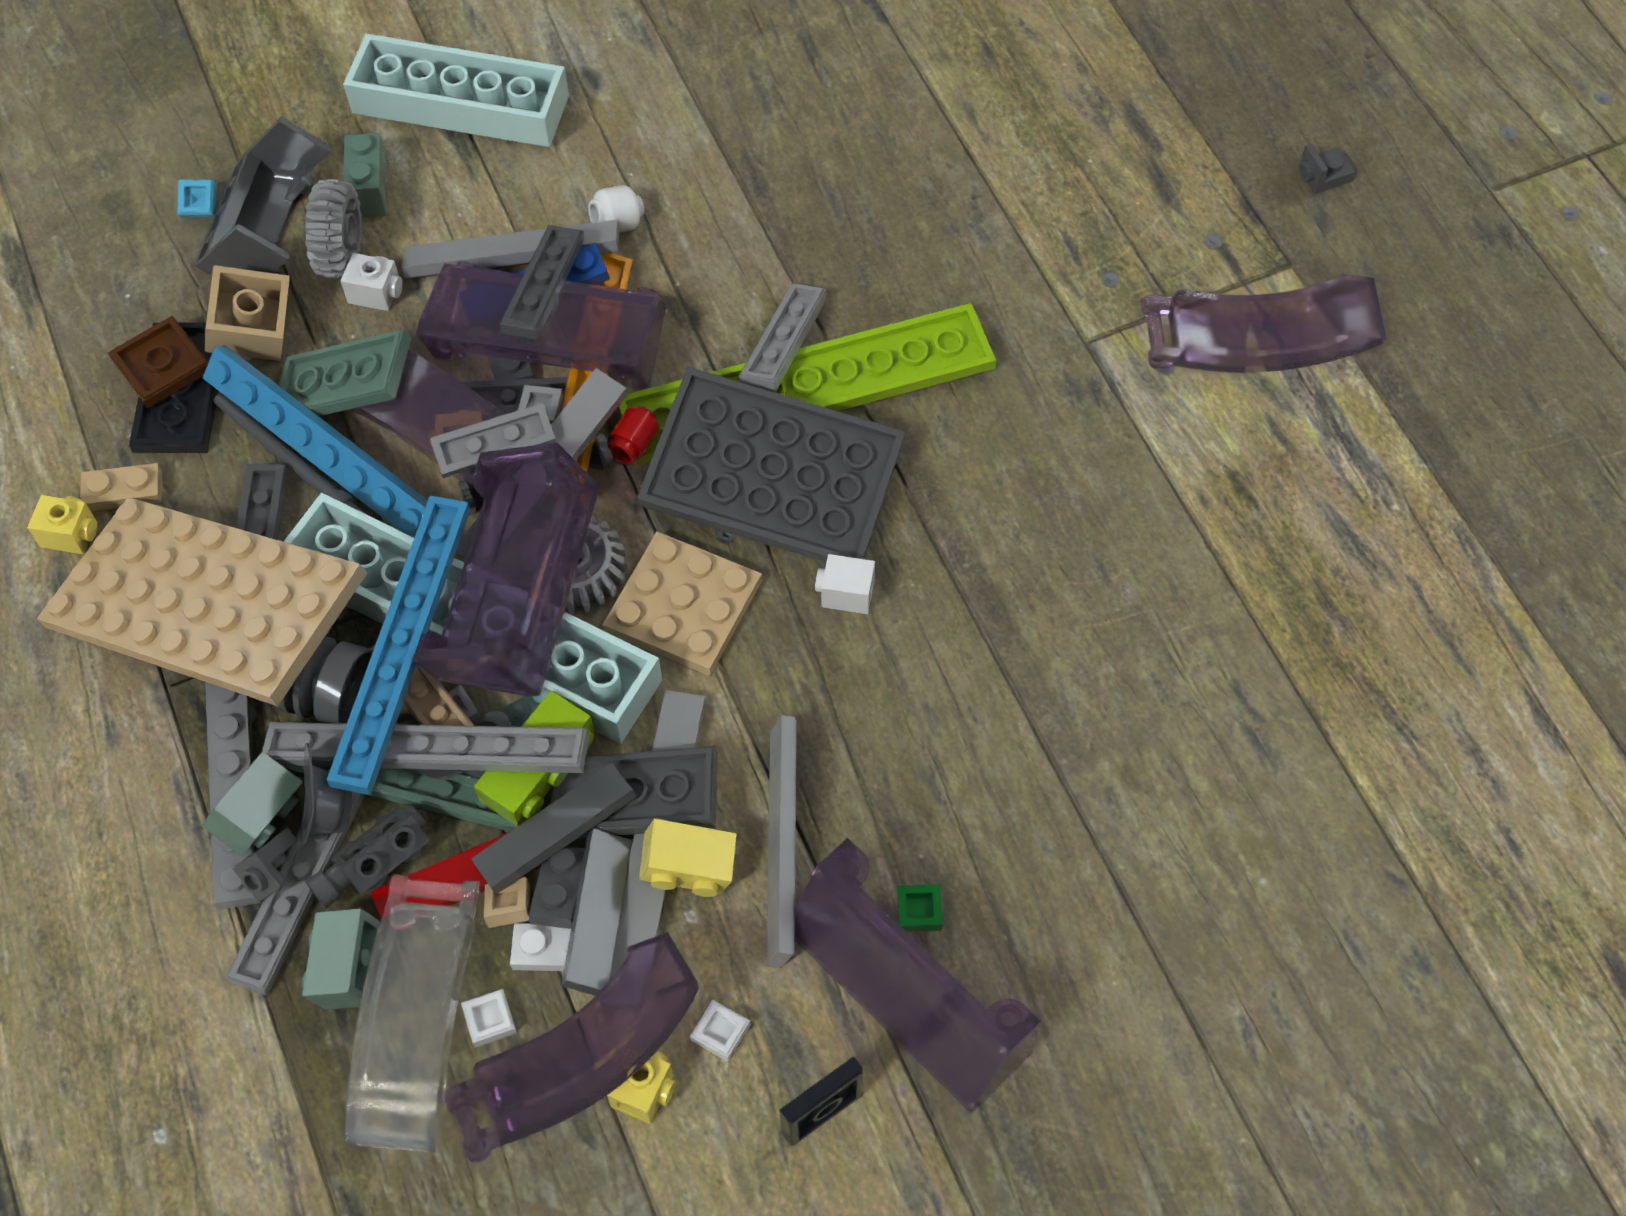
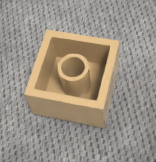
[205,265,290,362]

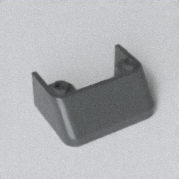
[194,116,332,274]

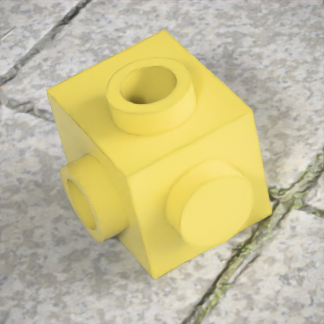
[27,495,97,555]
[607,1047,676,1125]

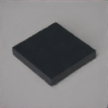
[779,1056,863,1146]

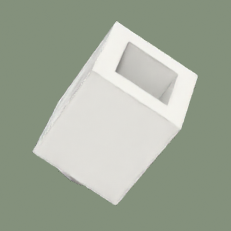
[815,554,875,614]

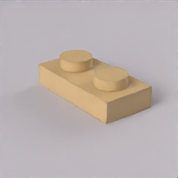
[80,463,162,512]

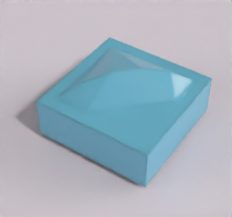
[177,180,217,218]

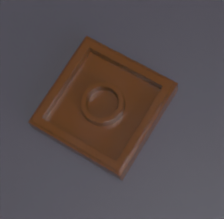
[107,316,209,409]

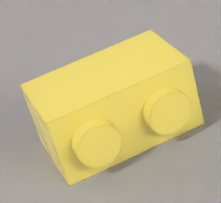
[639,818,737,897]

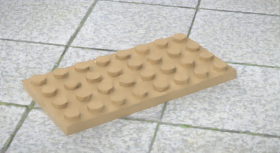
[37,497,367,706]

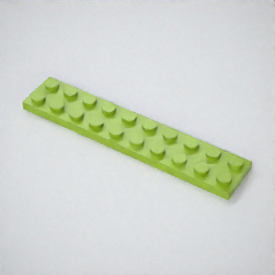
[618,303,996,465]

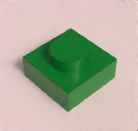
[897,884,943,932]

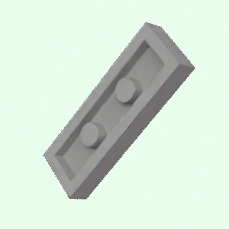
[430,403,556,478]

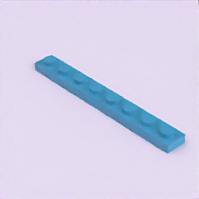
[203,345,428,538]
[327,495,470,795]

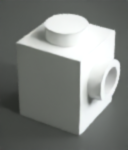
[340,253,403,311]

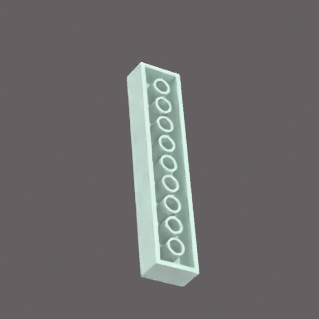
[284,493,663,744]

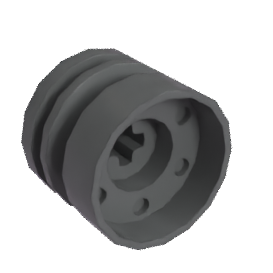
[277,636,373,723]

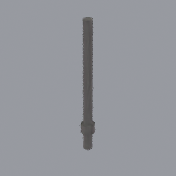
[214,393,369,516]

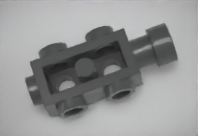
[305,805,430,909]

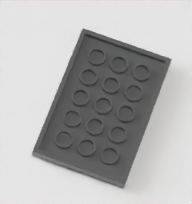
[637,366,906,563]

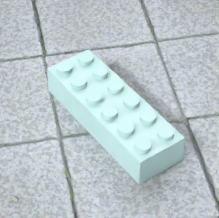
[343,33,569,147]

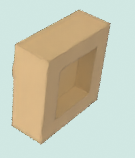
[484,877,531,928]

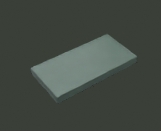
[279,329,412,416]

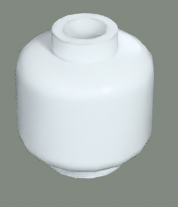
[588,185,644,234]

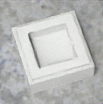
[461,989,517,1047]
[690,1000,751,1062]

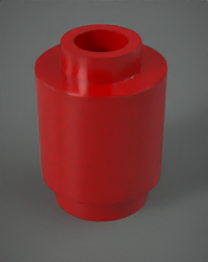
[608,406,659,465]

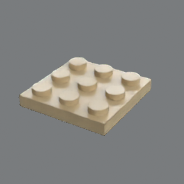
[603,531,762,676]

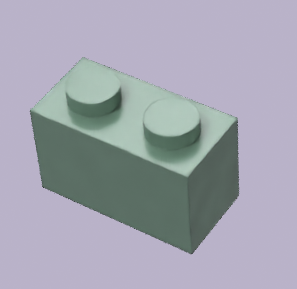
[343,133,388,217]
[202,751,303,857]
[302,909,383,1010]

